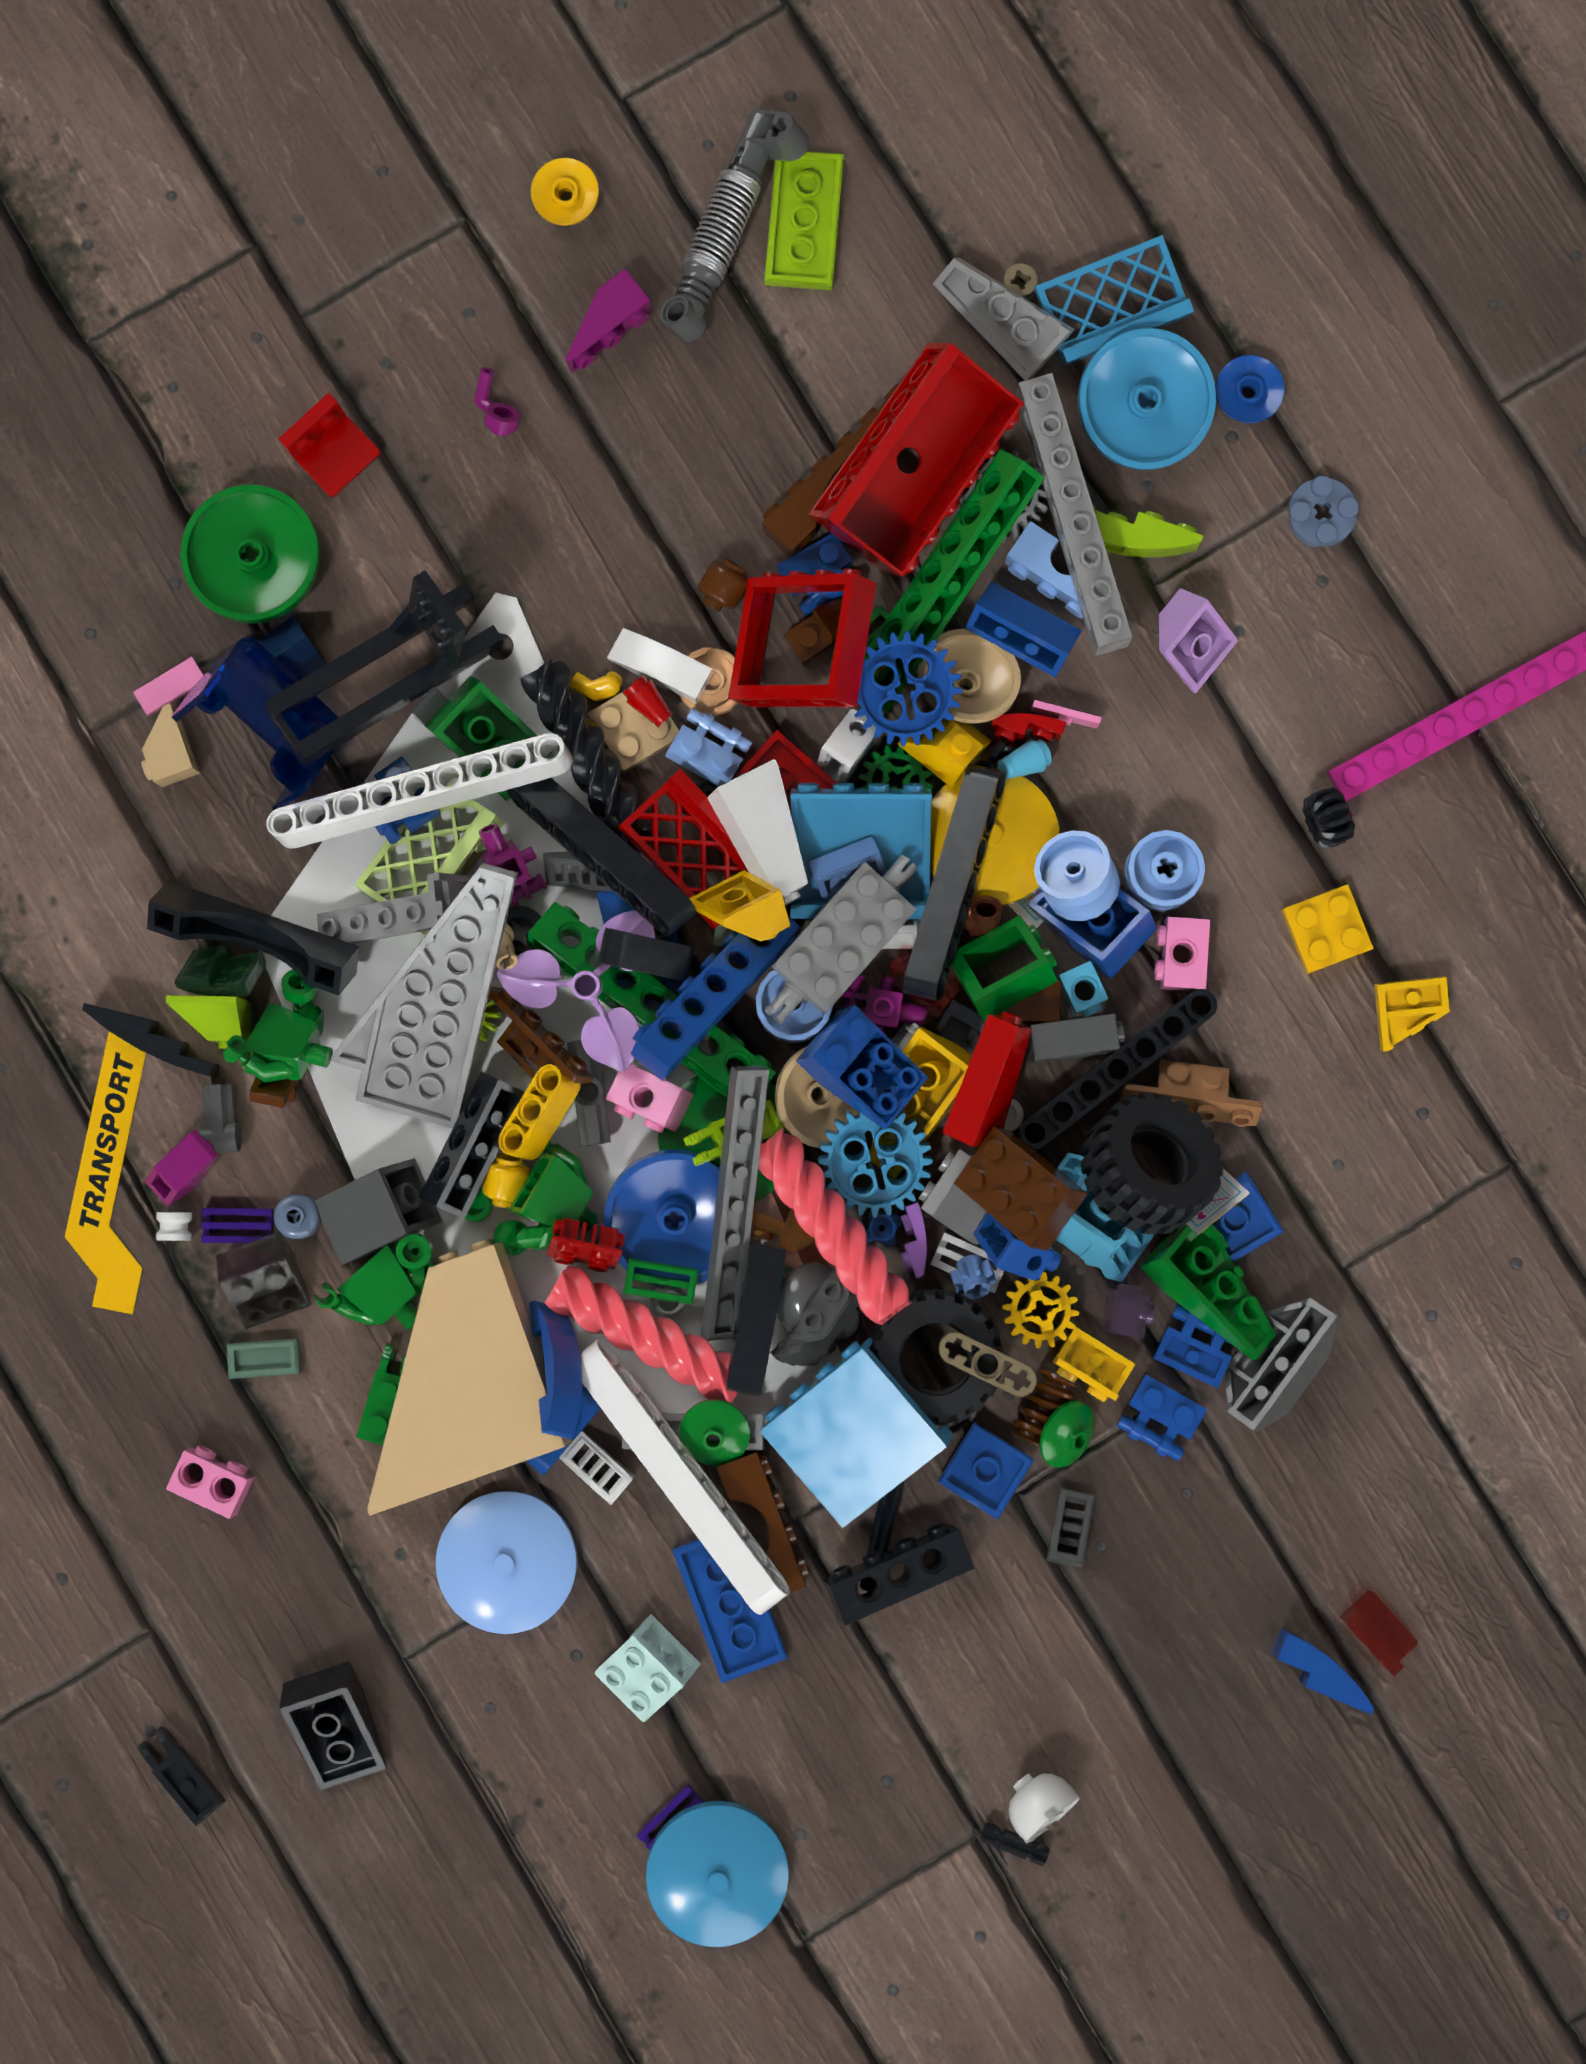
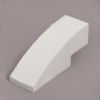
[607,628,713,704]

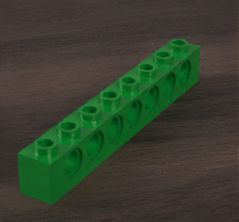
[864,449,1045,713]
[527,902,776,1098]

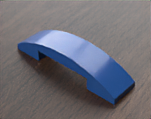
[529,1300,582,1439]

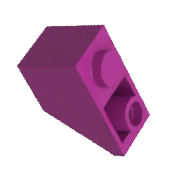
[145,1129,219,1207]

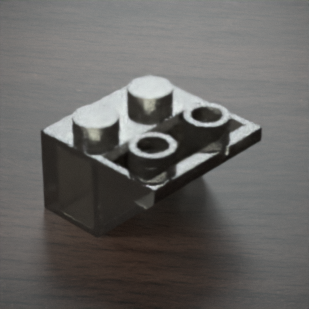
[216,1232,311,1329]

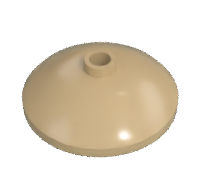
[917,629,1021,723]
[775,1046,859,1148]

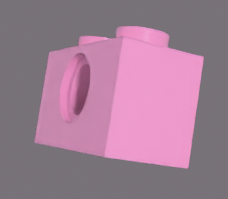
[1154,917,1210,992]
[606,1065,694,1133]

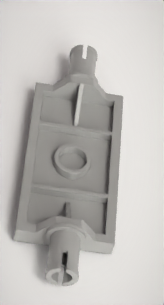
[765,855,918,1024]

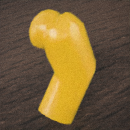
[570,672,623,701]

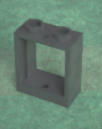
[1027,1014,1124,1065]

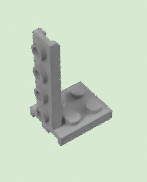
[317,873,472,944]

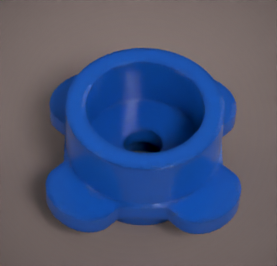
[865,1210,901,1248]

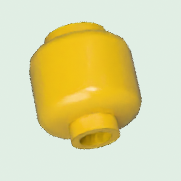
[482,1154,530,1208]

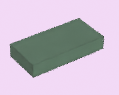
[227,1338,301,1379]

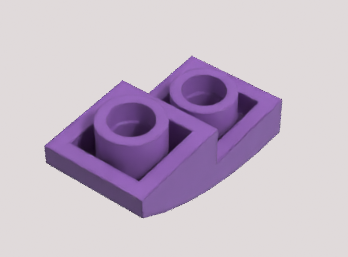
[900,1202,927,1278]

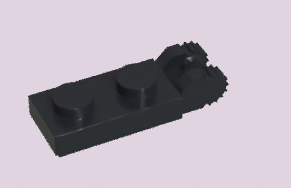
[138,1726,227,1826]

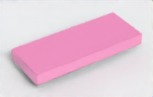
[133,657,207,716]
[1031,700,1102,729]

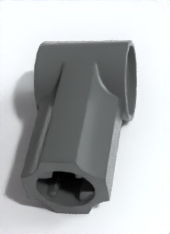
[200,1084,242,1153]

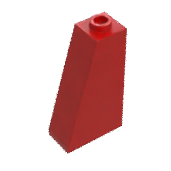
[942,1011,1032,1147]

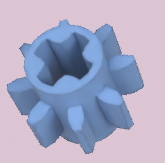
[950,1255,996,1299]

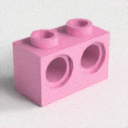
[166,1445,255,1519]

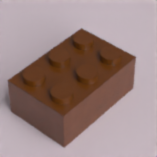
[953,1127,1088,1251]

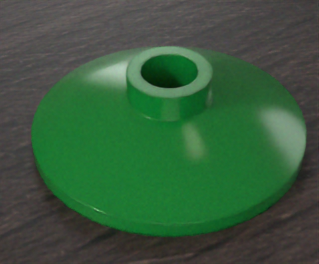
[679,1399,750,1466]
[1040,1401,1095,1468]

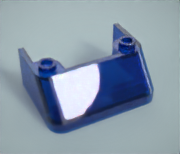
[171,637,339,810]

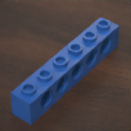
[631,917,801,1081]

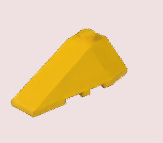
[869,1027,972,1179]

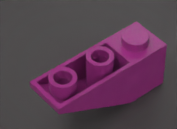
[565,269,652,373]

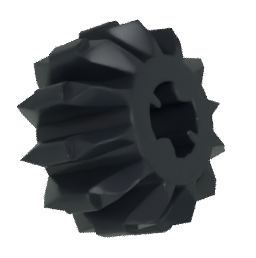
[1302,787,1355,849]

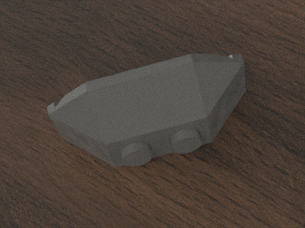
[1225,1297,1339,1433]

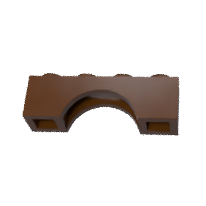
[717,1450,810,1593]

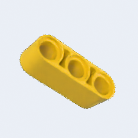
[499,1064,580,1160]

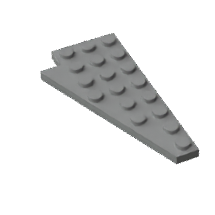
[331,863,517,1129]

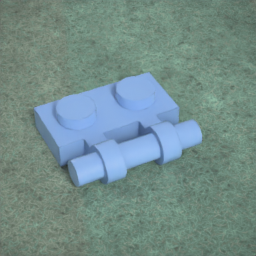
[665,708,753,787]

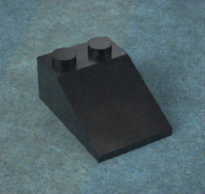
[279,1661,387,1790]

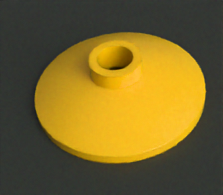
[531,158,599,226]

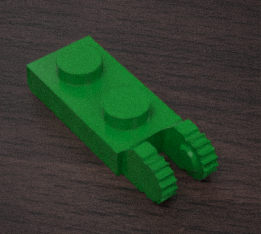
[356,1343,407,1446]

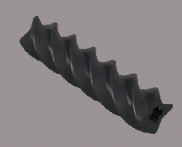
[520,660,652,854]

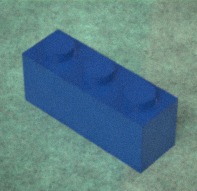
[965,581,1082,678]

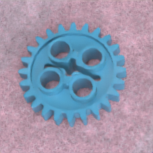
[818,1110,933,1217]

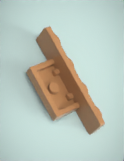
[1118,1059,1262,1127]

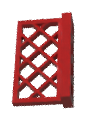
[618,768,749,929]

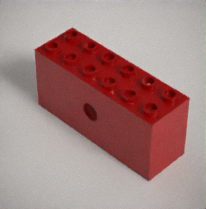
[808,343,1024,577]

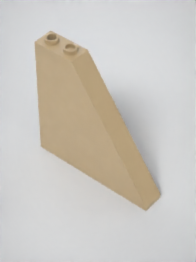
[367,1239,573,1516]

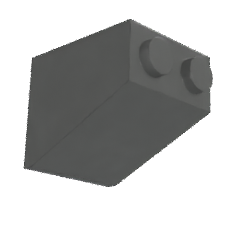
[314,1158,443,1265]

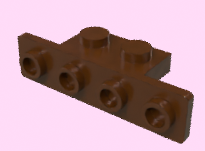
[489,986,593,1084]

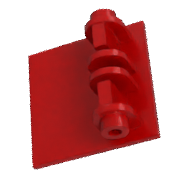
[546,1217,625,1272]

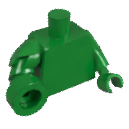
[223,970,333,1082]
[493,1139,598,1256]
[313,1234,433,1331]

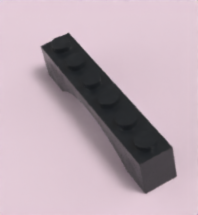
[147,880,360,996]

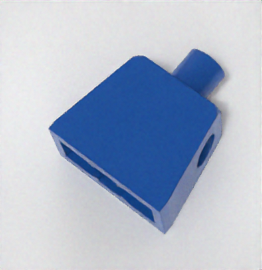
[973,1212,1061,1281]

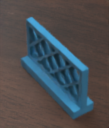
[1034,235,1194,368]

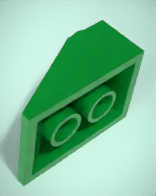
[424,675,553,801]

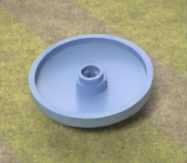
[436,1490,578,1634]

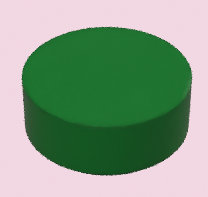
[465,1188,493,1222]

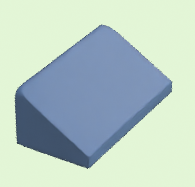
[809,837,886,902]

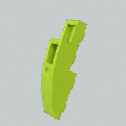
[1092,504,1204,558]

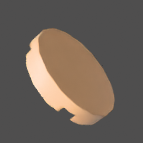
[680,647,738,716]

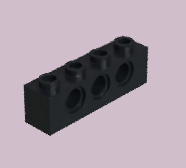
[419,1071,525,1219]
[823,1523,975,1626]

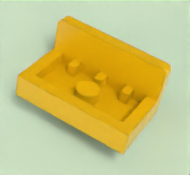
[1052,1327,1136,1402]

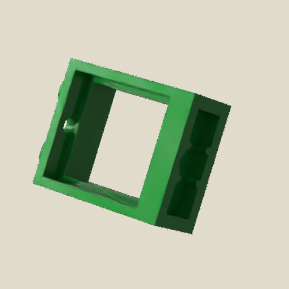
[952,915,1058,1022]

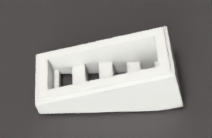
[559,1431,635,1505]

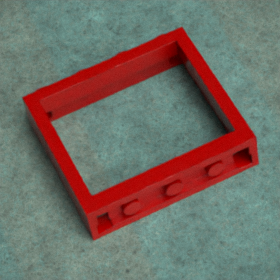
[728,569,876,707]

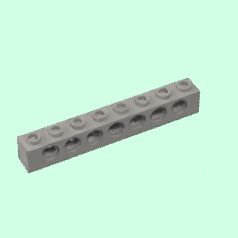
[1016,373,1132,656]

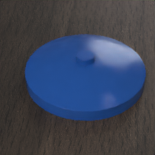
[604,1149,720,1288]

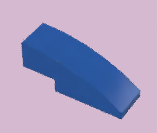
[1272,1628,1374,1715]

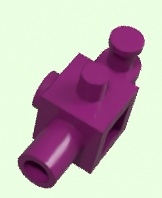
[479,823,548,907]
[840,975,928,1034]

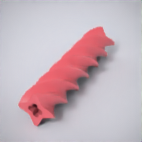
[758,1128,912,1325]
[545,1266,738,1404]

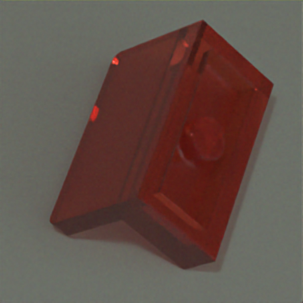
[1339,1590,1418,1676]

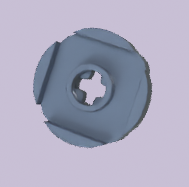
[1287,476,1359,548]

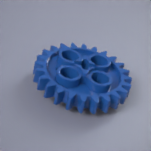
[854,631,963,747]

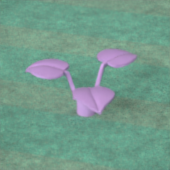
[496,911,655,1072]

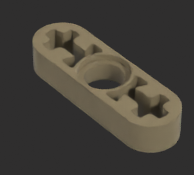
[938,1332,1037,1397]

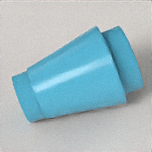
[998,739,1052,780]

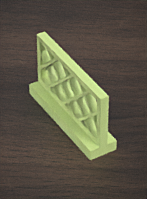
[355,783,505,935]

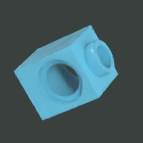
[1057,961,1108,1018]

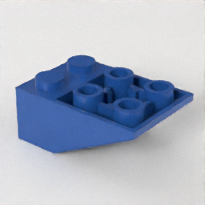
[796,1005,928,1130]

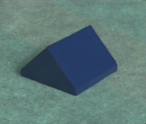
[237,616,327,699]

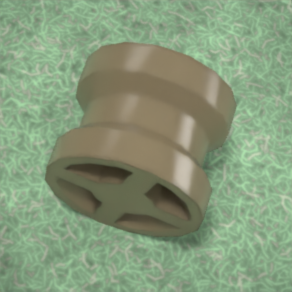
[1003,263,1038,301]

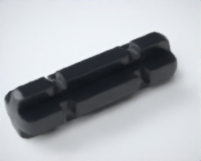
[980,1823,1050,1866]

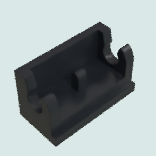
[934,999,986,1055]

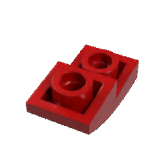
[990,713,1066,743]

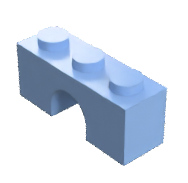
[1005,521,1117,618]

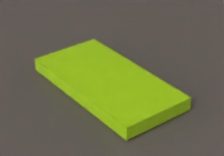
[764,151,844,291]

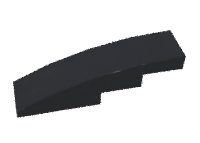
[82,1003,220,1078]
[725,1243,786,1396]

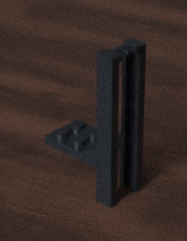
[264,570,503,767]

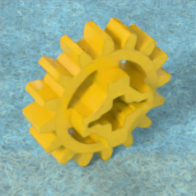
[1002,1272,1079,1349]

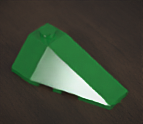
[1140,1224,1276,1360]

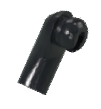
[975,738,1016,769]

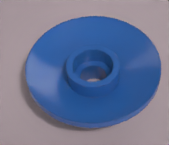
[1215,355,1285,424]

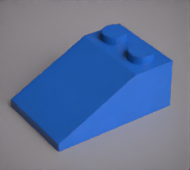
[1027,889,1157,979]

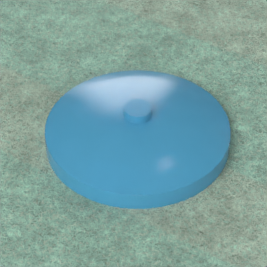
[1077,328,1216,470]
[646,1801,788,1947]

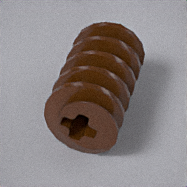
[1012,1369,1079,1447]

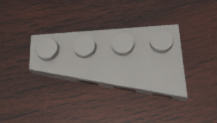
[933,257,1075,381]

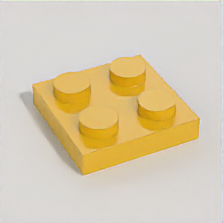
[1281,884,1374,975]

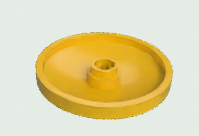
[930,768,1059,906]

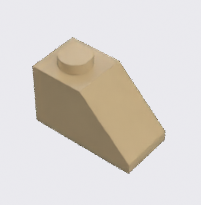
[141,703,200,787]

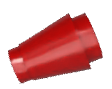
[623,675,673,728]

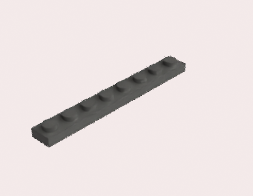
[701,1066,769,1341]

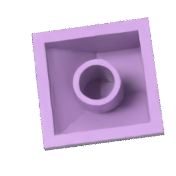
[1159,588,1238,693]

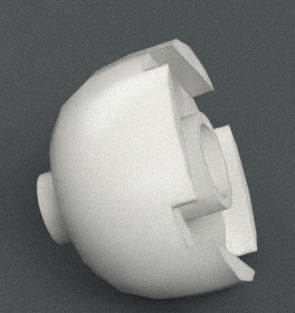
[1008,1773,1080,1844]

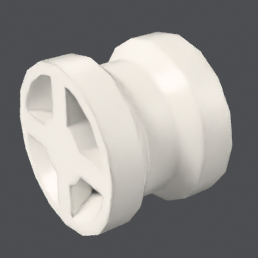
[156,1212,192,1241]

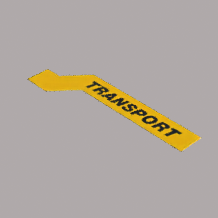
[65,1031,146,1315]

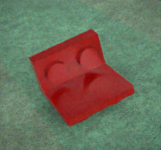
[278,392,381,498]

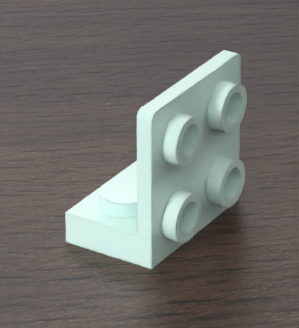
[595,1614,701,1722]

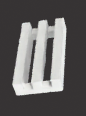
[930,1233,1004,1293]

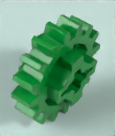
[858,745,933,792]

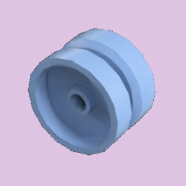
[1123,830,1205,912]
[1034,831,1120,921]
[756,970,833,1044]

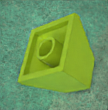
[166,995,252,1050]

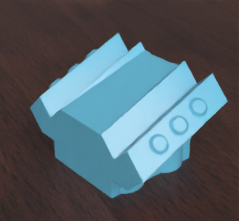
[1054,1153,1155,1282]

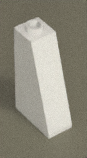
[707,759,808,906]

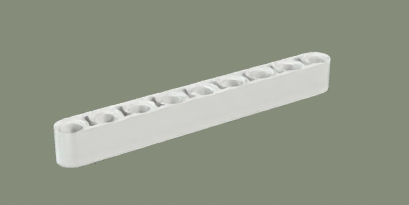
[266,733,572,849]
[580,1339,790,1615]

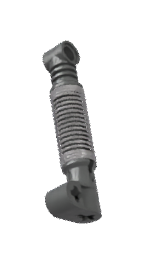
[660,109,810,342]

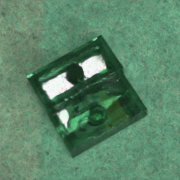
[174,945,267,997]

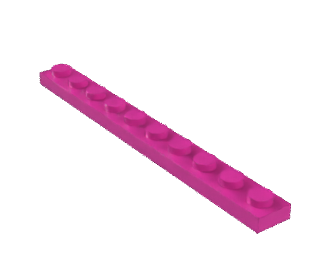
[1327,631,1586,802]

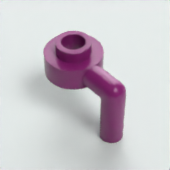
[474,367,520,436]

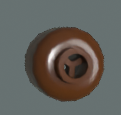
[699,557,748,612]

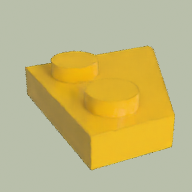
[1374,976,1450,1052]

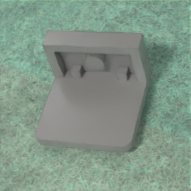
[918,1149,987,1245]

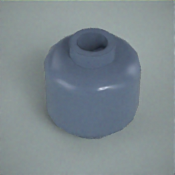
[274,1194,322,1239]

